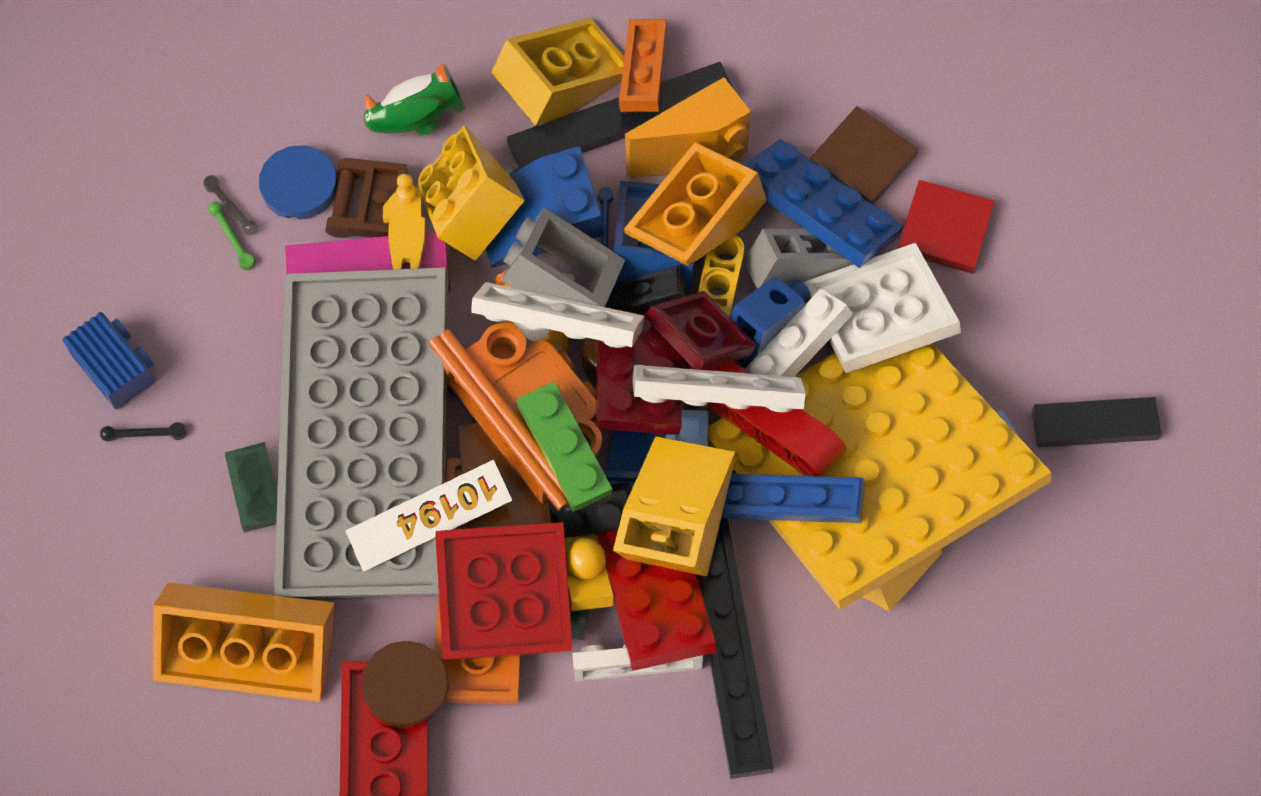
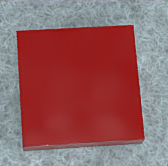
[898,180,994,274]

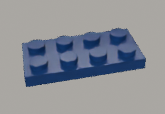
[742,139,904,268]

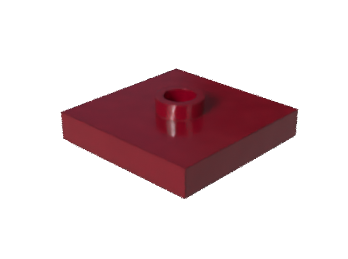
[645,291,757,370]

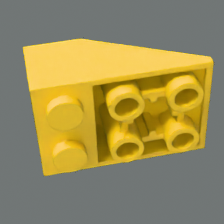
[417,125,525,261]
[613,436,737,576]

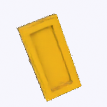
[565,534,614,611]

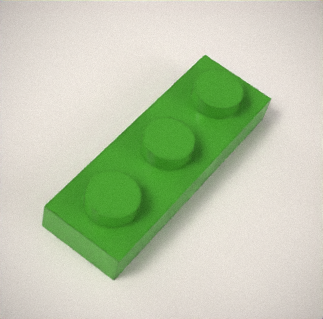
[516,381,612,512]

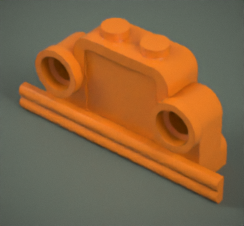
[429,323,602,511]

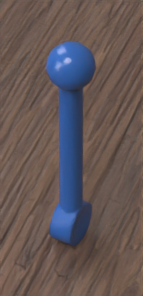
[598,187,614,249]

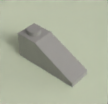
[744,229,876,289]

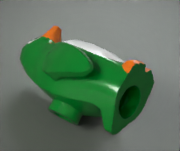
[364,64,466,135]

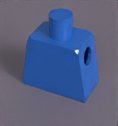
[731,277,811,368]

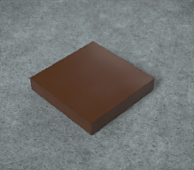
[810,106,919,204]

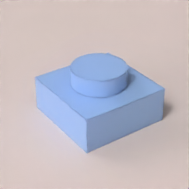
[666,410,708,446]

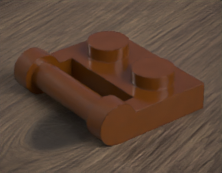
[325,158,408,238]

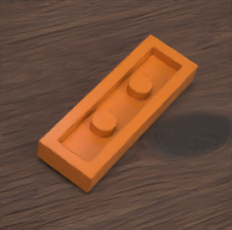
[619,19,668,112]

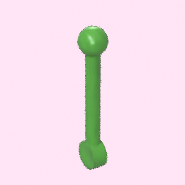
[208,201,255,270]

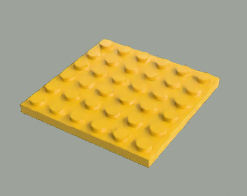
[708,343,1051,610]

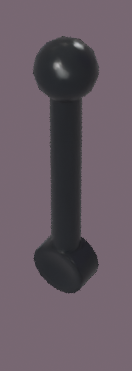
[100,422,187,442]

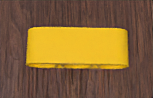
[698,235,744,318]

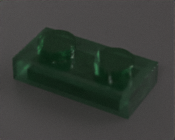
[224,442,277,533]

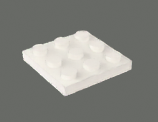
[804,243,961,373]

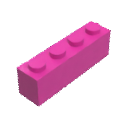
[285,232,451,291]

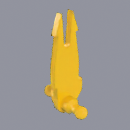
[383,174,426,270]

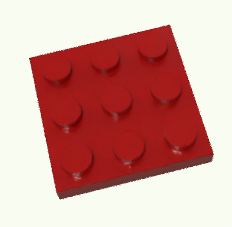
[435,522,572,661]

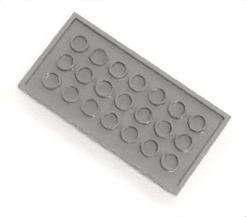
[274,267,449,599]

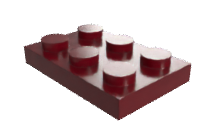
[596,319,682,435]

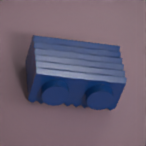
[62,312,155,410]

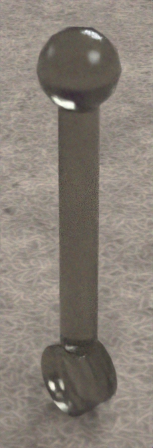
[203,175,258,235]

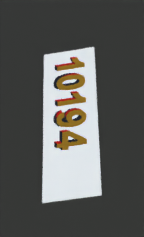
[345,460,512,572]

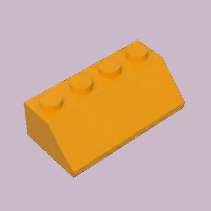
[153,582,335,702]

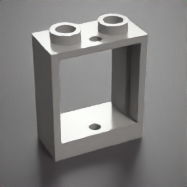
[502,207,625,307]

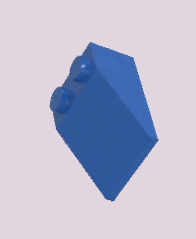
[486,146,605,268]
[614,181,694,295]

